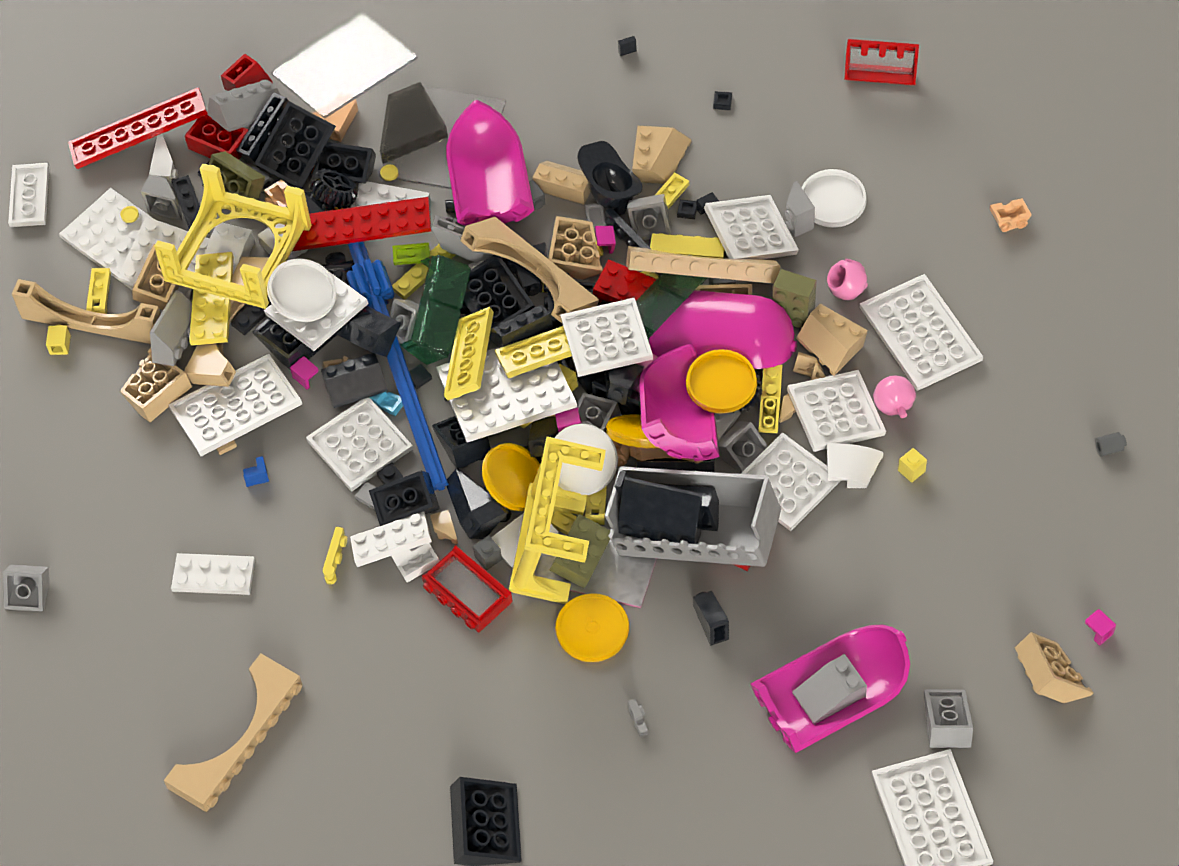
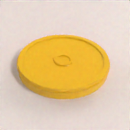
[686,350,757,413]
[606,414,658,448]
[482,443,540,511]
[555,593,629,662]

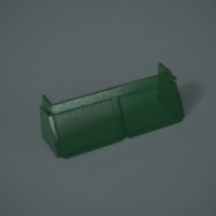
[636,254,708,340]
[400,255,471,365]

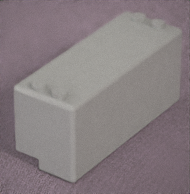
[605,467,781,567]

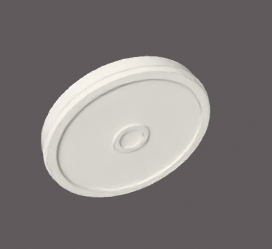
[802,169,867,227]
[267,259,336,322]
[555,424,618,495]

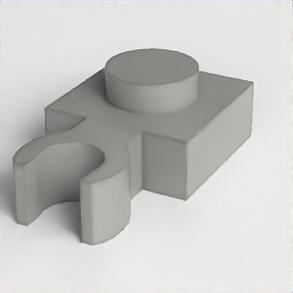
[628,699,648,737]

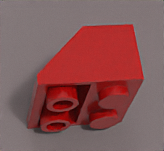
[221,54,273,91]

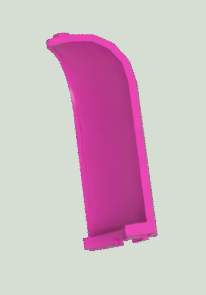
[446,100,534,226]
[649,287,797,369]
[639,344,719,461]
[750,625,910,753]

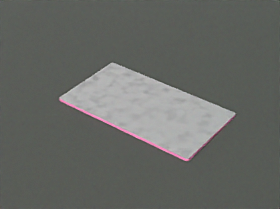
[534,529,657,608]

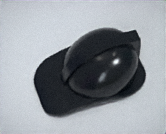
[577,141,643,216]

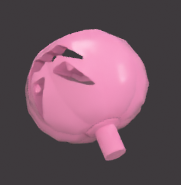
[827,259,868,300]
[873,375,916,418]

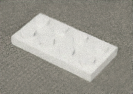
[8,163,49,227]
[350,181,430,208]
[350,512,432,567]
[171,553,255,595]

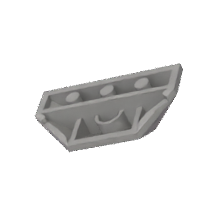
[431,215,494,263]

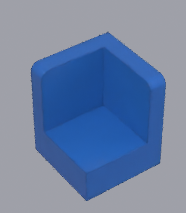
[243,456,269,487]

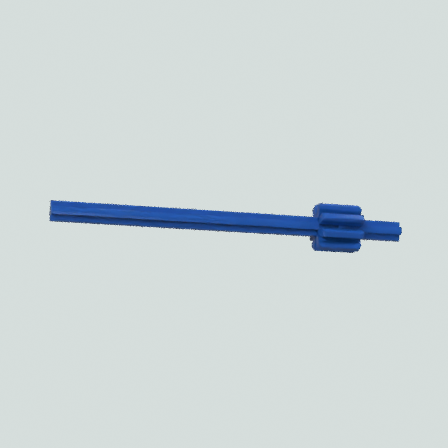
[346,241,449,491]

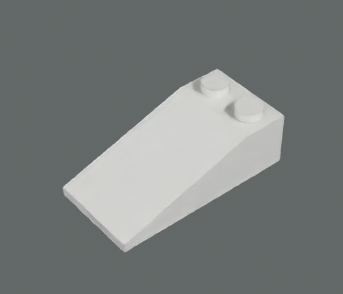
[205,222,255,273]

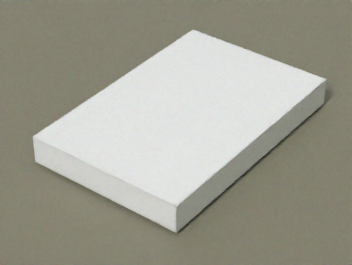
[491,513,559,570]

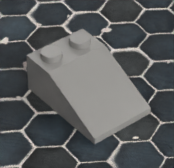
[792,654,867,725]
[924,690,973,748]

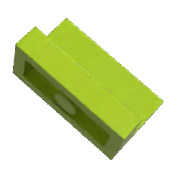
[392,242,431,265]

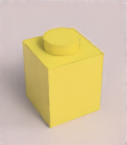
[46,325,71,355]
[898,448,927,483]

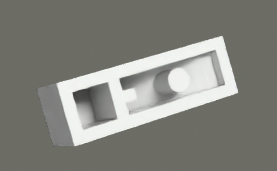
[149,134,178,187]

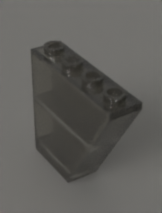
[380,82,448,164]

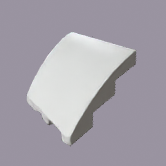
[827,443,883,488]
[391,543,440,582]

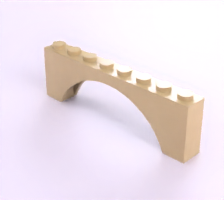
[460,217,599,323]
[626,246,780,284]
[184,256,269,387]
[12,279,161,344]
[164,653,302,812]

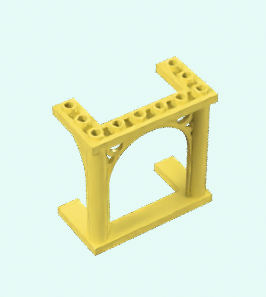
[154,164,312,309]
[509,437,606,604]

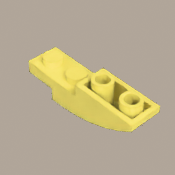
[758,365,783,433]

